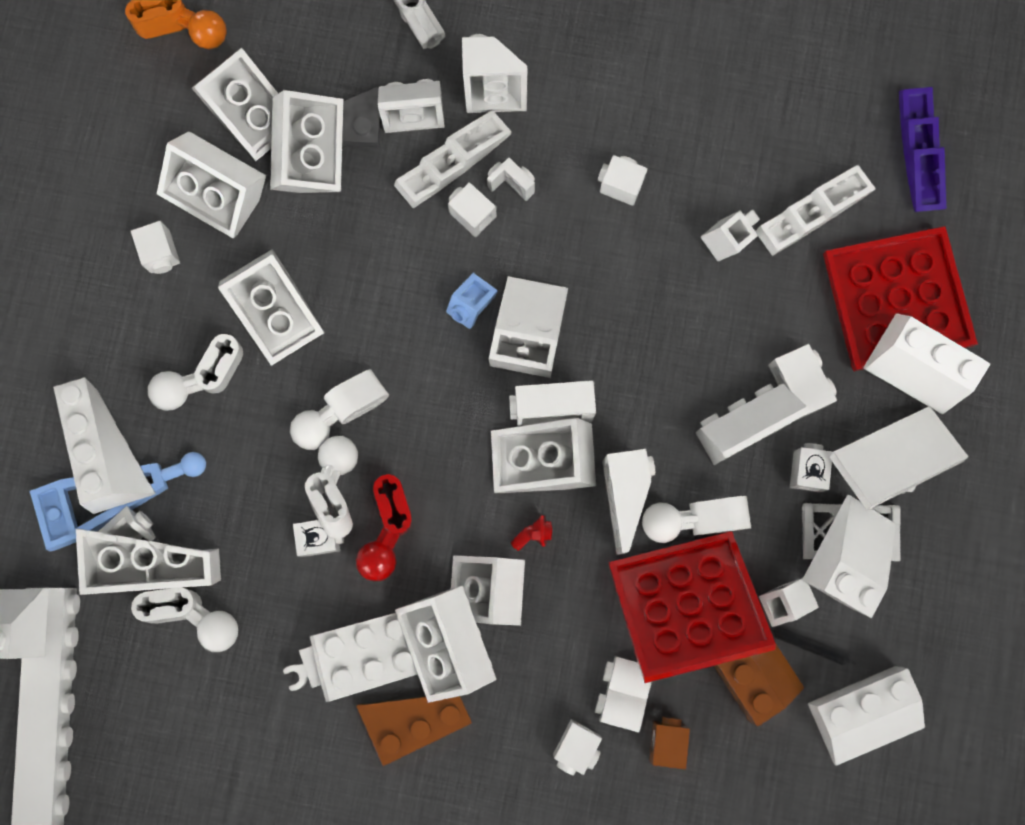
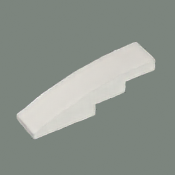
[394,110,511,208]
[755,165,876,256]

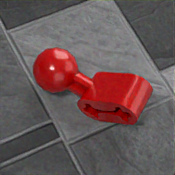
[355,474,412,582]

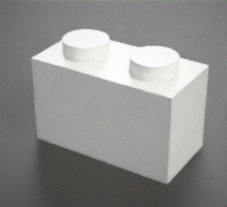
[768,344,837,419]

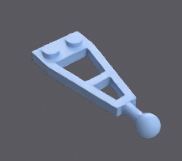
[30,452,206,552]

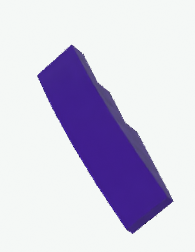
[899,87,947,212]

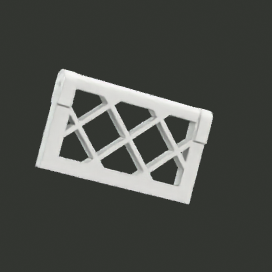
[802,503,901,561]

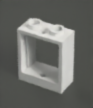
[509,381,596,427]

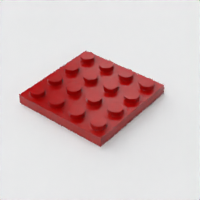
[823,226,978,372]
[609,531,776,683]

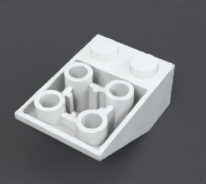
[489,276,568,378]

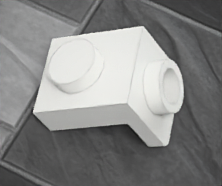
[487,158,535,201]
[98,506,156,541]

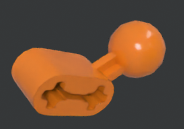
[125,0,227,50]

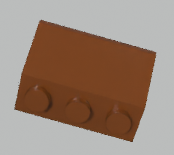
[714,644,805,727]

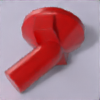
[510,515,553,551]

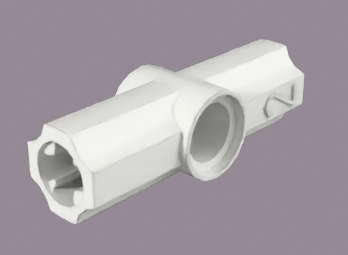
[393,0,445,49]

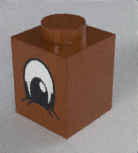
[649,716,690,770]

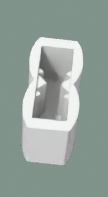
[595,656,651,732]

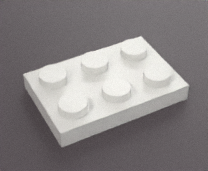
[310,613,418,702]

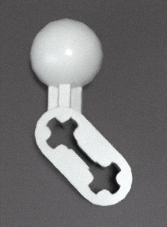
[148,334,243,411]
[290,369,389,450]
[304,436,358,538]
[642,496,751,543]
[131,588,238,652]

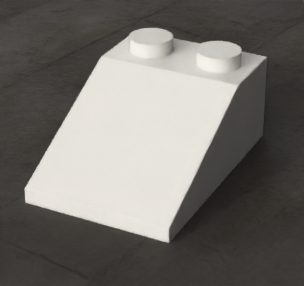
[192,48,278,161]
[218,249,324,366]
[491,418,596,493]
[602,449,655,555]
[802,495,897,618]

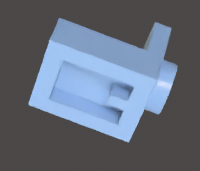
[446,273,498,329]

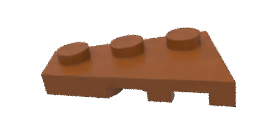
[356,696,472,766]

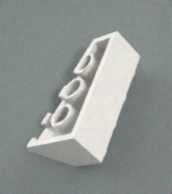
[53,377,156,514]
[76,529,221,595]

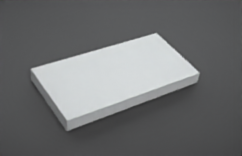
[829,406,968,510]

